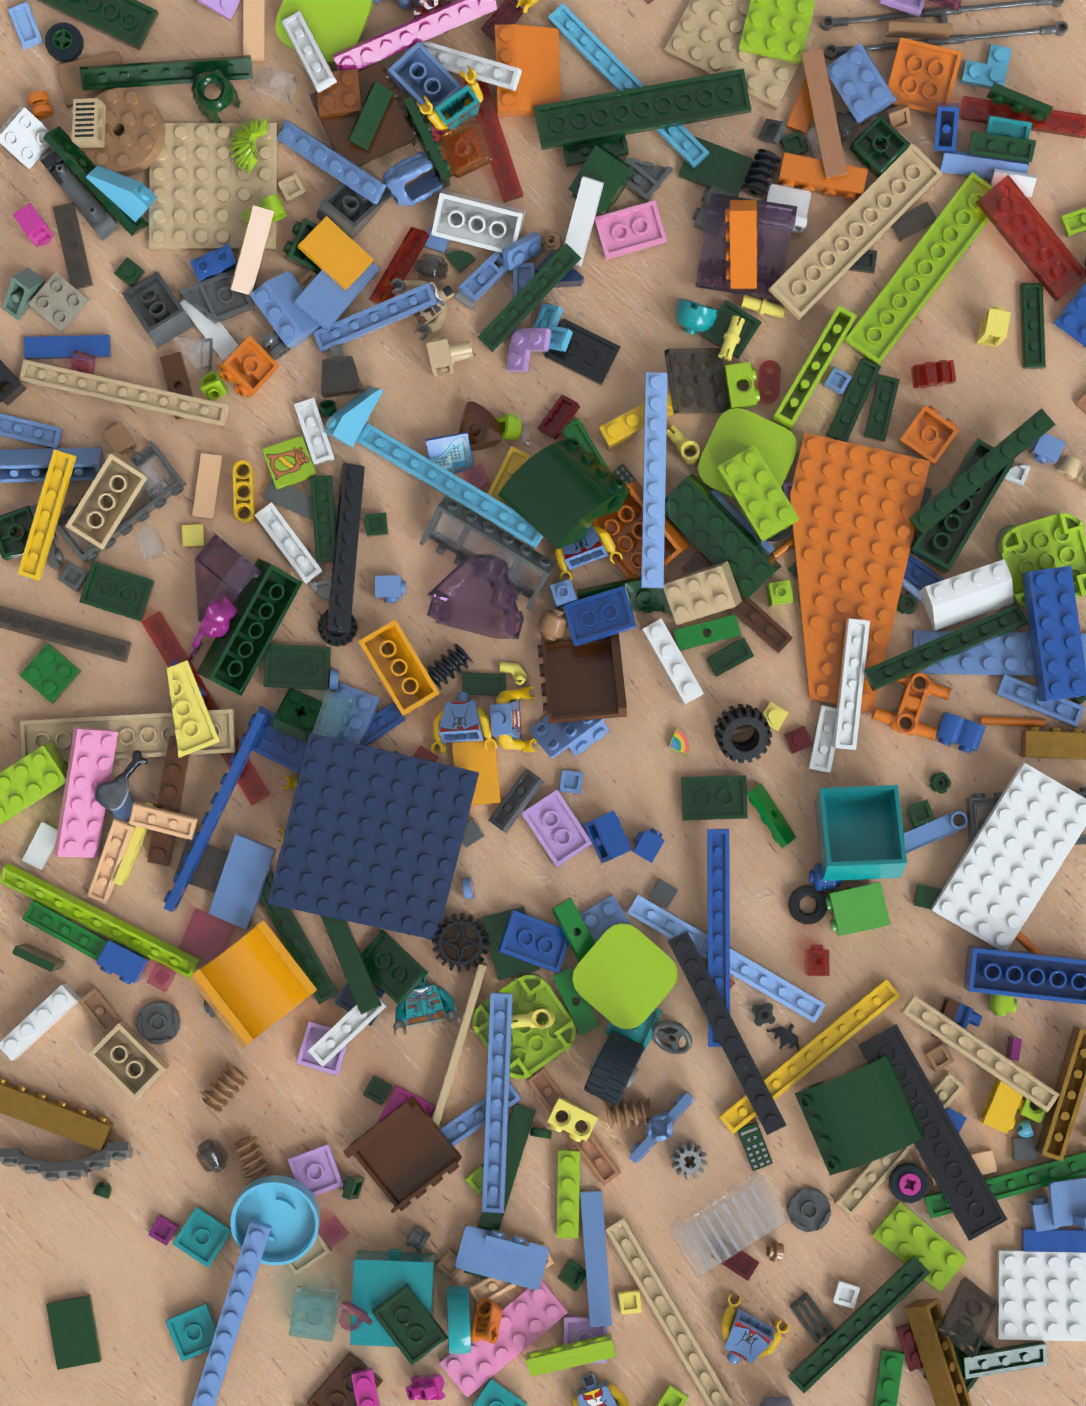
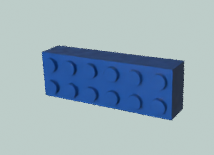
[1021,566,1086,701]
[964,945,1086,1005]

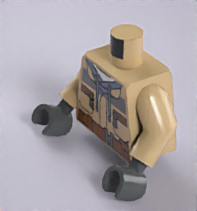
[389,278,455,340]

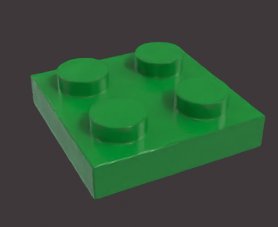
[19,643,81,704]

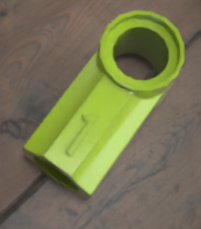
[241,194,287,225]

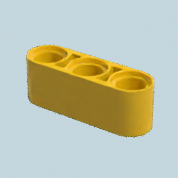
[233,460,256,525]

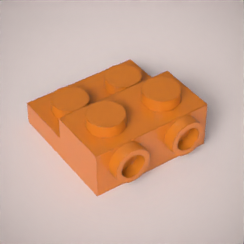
[217,335,279,398]
[899,405,959,466]

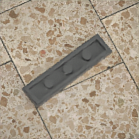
[263,478,338,524]

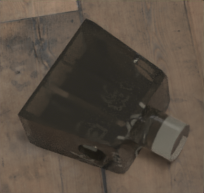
[321,346,364,398]

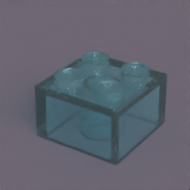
[289,1286,341,1342]

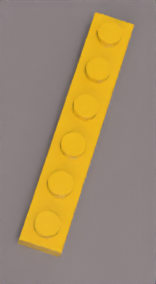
[18,449,77,581]

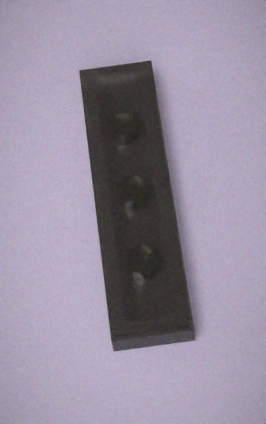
[53,202,93,289]

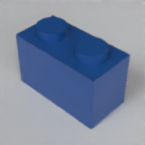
[934,102,959,151]
[584,810,632,864]
[96,939,150,985]

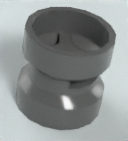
[261,330,291,360]

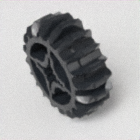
[432,913,490,972]

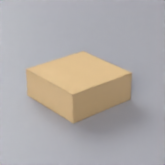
[278,173,307,204]

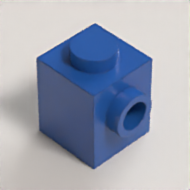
[632,828,665,863]

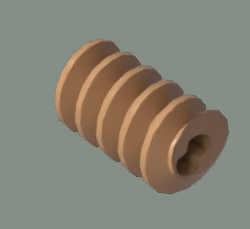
[202,1063,248,1113]
[606,1098,652,1129]
[230,1136,270,1186]

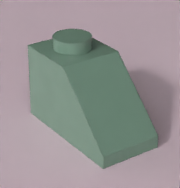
[1,267,45,320]

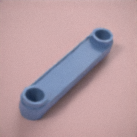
[904,811,968,854]

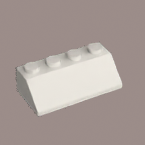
[431,189,526,253]
[919,559,1014,631]

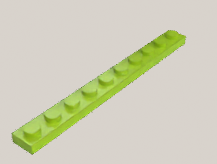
[0,863,200,978]

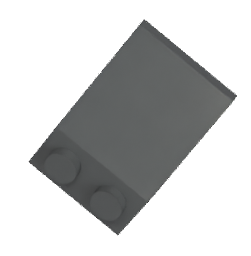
[316,183,391,239]
[122,271,193,348]

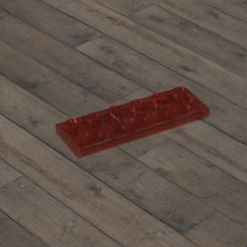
[975,175,1086,302]

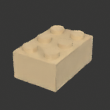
[663,561,742,625]
[88,1021,170,1101]

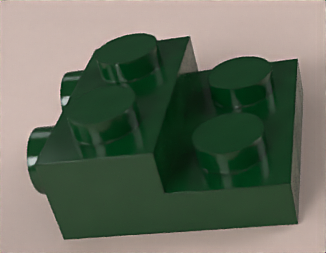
[283,218,322,274]

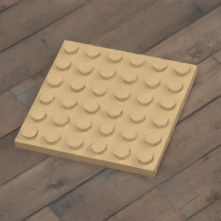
[149,123,278,251]

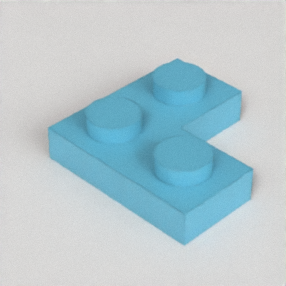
[960,44,1012,89]
[533,303,573,352]

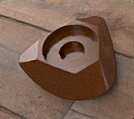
[458,401,502,451]

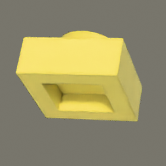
[763,702,788,731]

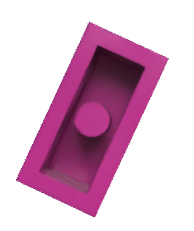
[13,203,55,247]

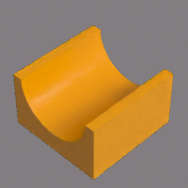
[189,920,317,1048]

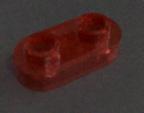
[758,360,781,404]

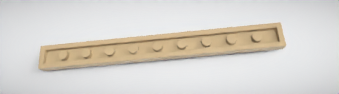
[19,359,229,427]
[605,1217,735,1406]

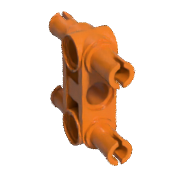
[871,672,952,741]

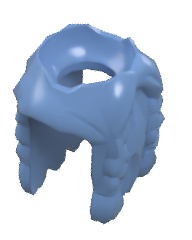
[382,152,443,207]

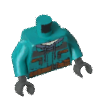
[393,976,461,1035]

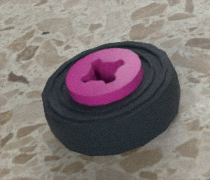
[889,1163,929,1203]

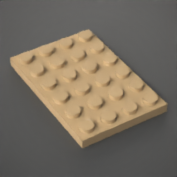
[664,0,816,110]

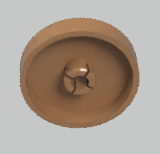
[81,88,165,177]

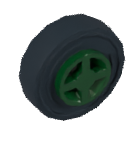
[45,22,84,62]

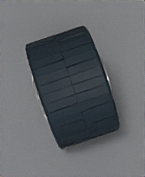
[584,1031,645,1106]

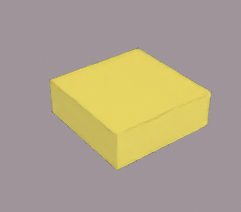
[182,524,205,547]
[618,1288,642,1315]

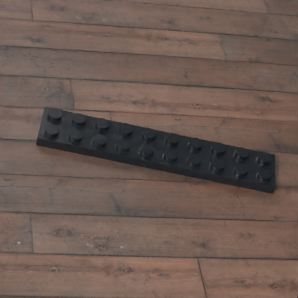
[858,1024,1008,1241]

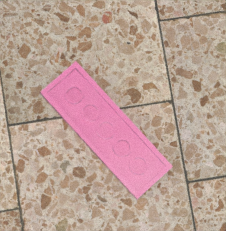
[54,727,118,858]
[439,1280,568,1397]

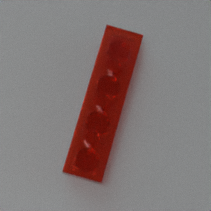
[369,227,430,304]

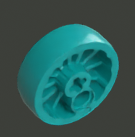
[446,1285,471,1355]

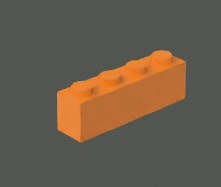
[777,152,868,201]
[725,200,757,289]

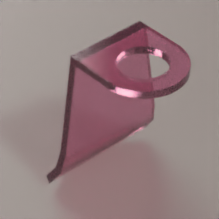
[339,1301,372,1331]

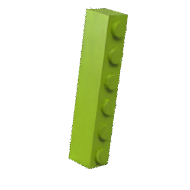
[772,305,857,431]

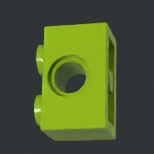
[723,362,760,409]

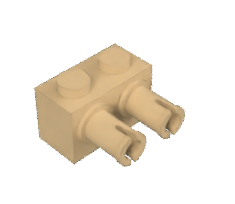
[426,337,473,377]

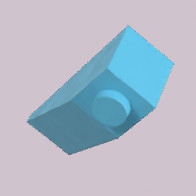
[86,165,158,222]
[324,387,383,447]

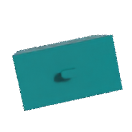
[815,785,907,881]
[350,1249,436,1347]

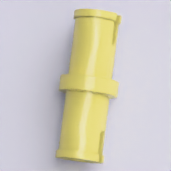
[741,294,785,319]
[718,316,745,361]

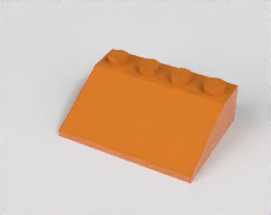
[495,24,561,117]
[592,480,690,579]

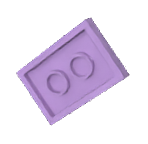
[521,790,592,867]

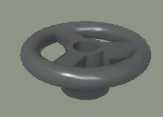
[652,1020,693,1054]

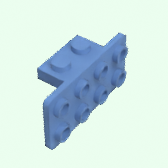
[530,716,610,758]
[1048,1177,1086,1230]
[455,1225,549,1290]

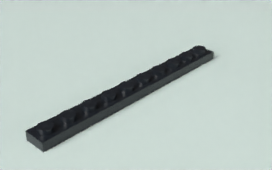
[668,930,787,1135]

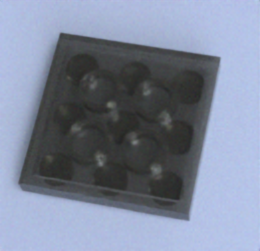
[664,348,730,414]

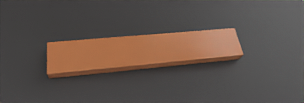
[801,48,847,179]
[526,1067,621,1186]

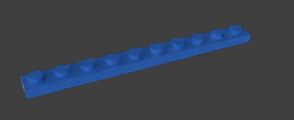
[164,711,269,912]
[707,829,730,1047]

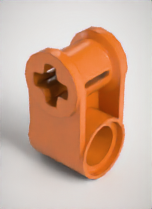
[470,1298,503,1344]

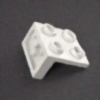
[0,106,50,168]
[761,184,811,234]

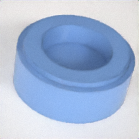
[329,669,339,691]
[462,877,475,899]

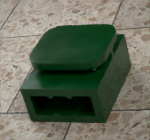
[568,145,635,214]

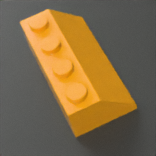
[358,619,440,717]

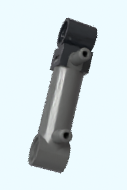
[39,149,119,241]

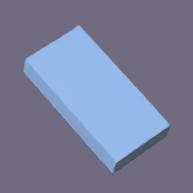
[8,1,44,50]

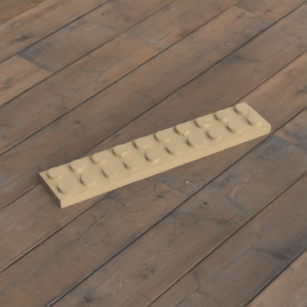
[769,143,943,320]
[20,709,236,762]

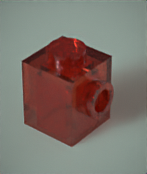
[805,944,830,976]

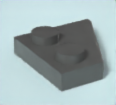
[624,157,673,202]

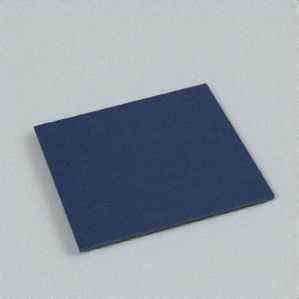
[267,732,479,940]

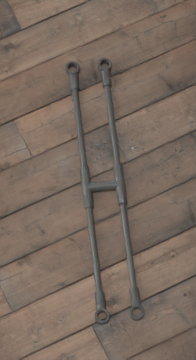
[820,0,1068,60]

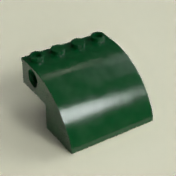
[498,438,630,549]
[795,1055,924,1176]

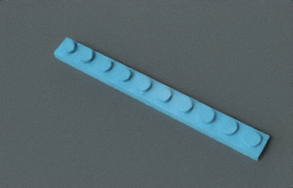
[548,3,710,169]
[356,423,543,549]

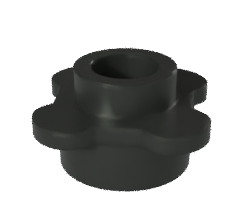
[752,1003,775,1026]

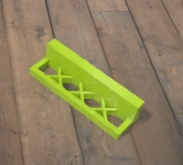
[525,1333,616,1377]

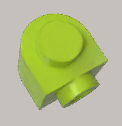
[200,371,227,401]
[495,414,522,441]
[989,994,1017,1016]

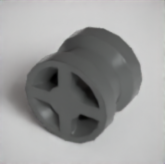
[405,1225,431,1253]

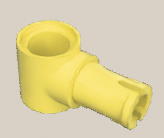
[666,425,700,466]
[512,1008,555,1029]

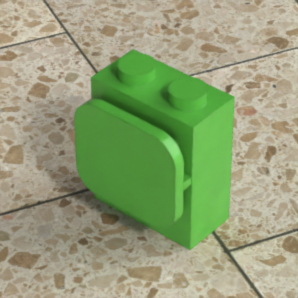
[825,882,891,936]

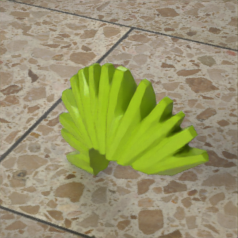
[230,117,268,174]

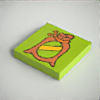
[262,436,317,490]

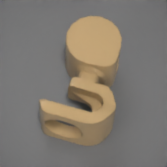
[1057,455,1086,491]

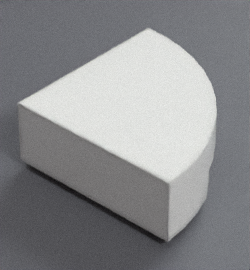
[1004,465,1031,487]

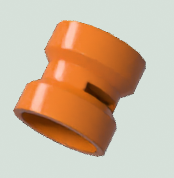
[27,91,53,120]

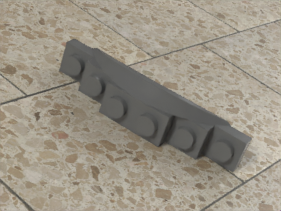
[0,1142,133,1181]

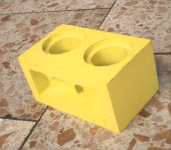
[976,307,1011,347]
[547,1096,598,1142]

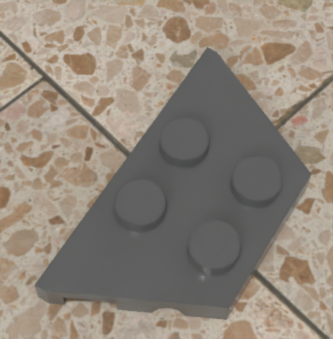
[179,269,255,324]

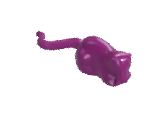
[189,596,237,660]

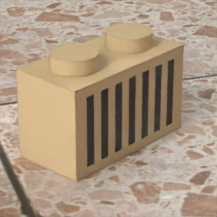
[70,98,106,148]

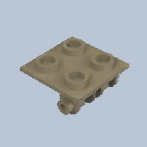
[28,271,89,333]

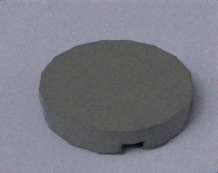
[137,1001,181,1045]
[787,1187,831,1232]

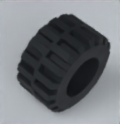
[714,704,772,763]

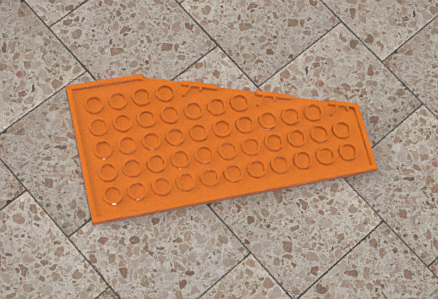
[789,433,930,713]

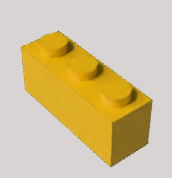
[979,1068,1033,1134]

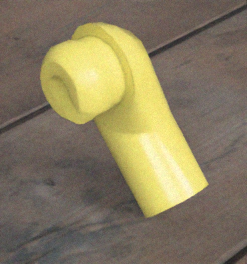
[499,661,527,686]

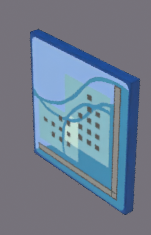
[425,432,474,473]

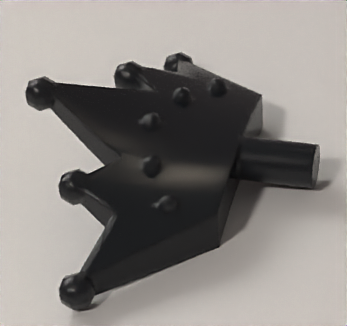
[767,1024,800,1051]

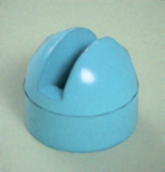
[1016,1119,1034,1138]

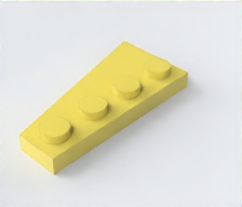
[167,660,220,758]

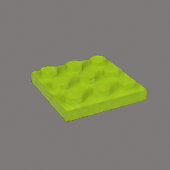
[738,0,815,65]

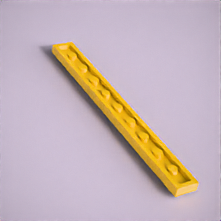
[719,978,900,1134]

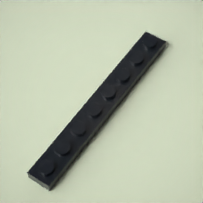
[327,463,365,635]

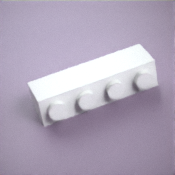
[641,619,704,706]
[0,983,81,1061]

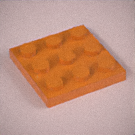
[888,37,963,115]

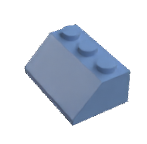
[388,41,463,122]
[250,270,321,348]

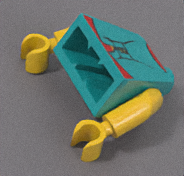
[416,65,483,132]

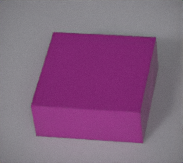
[1006,1036,1022,1061]
[148,1214,179,1246]

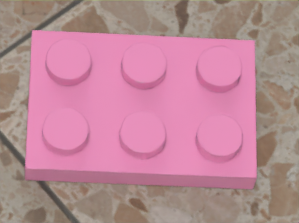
[594,200,667,260]

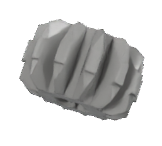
[671,1141,708,1179]

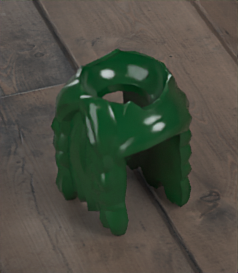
[191,70,241,124]

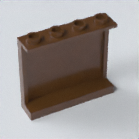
[309,63,418,167]
[538,633,627,724]
[343,1095,462,1213]

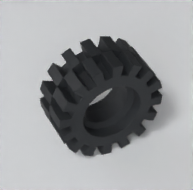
[317,609,358,647]

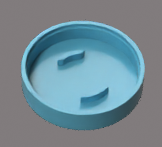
[230,1175,321,1265]

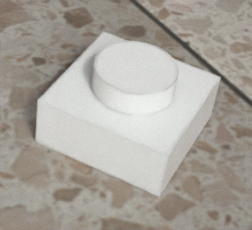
[832,1280,860,1309]

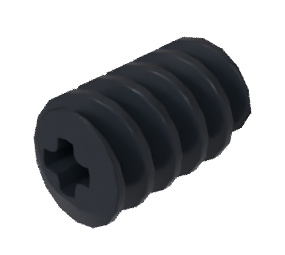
[741,149,781,198]
[427,643,474,690]

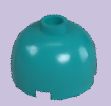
[675,298,719,335]

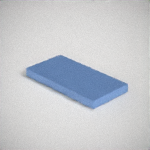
[294,263,380,331]
[208,833,277,930]

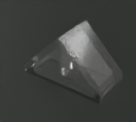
[173,335,213,373]

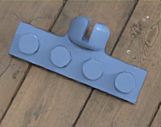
[629,1092,695,1164]

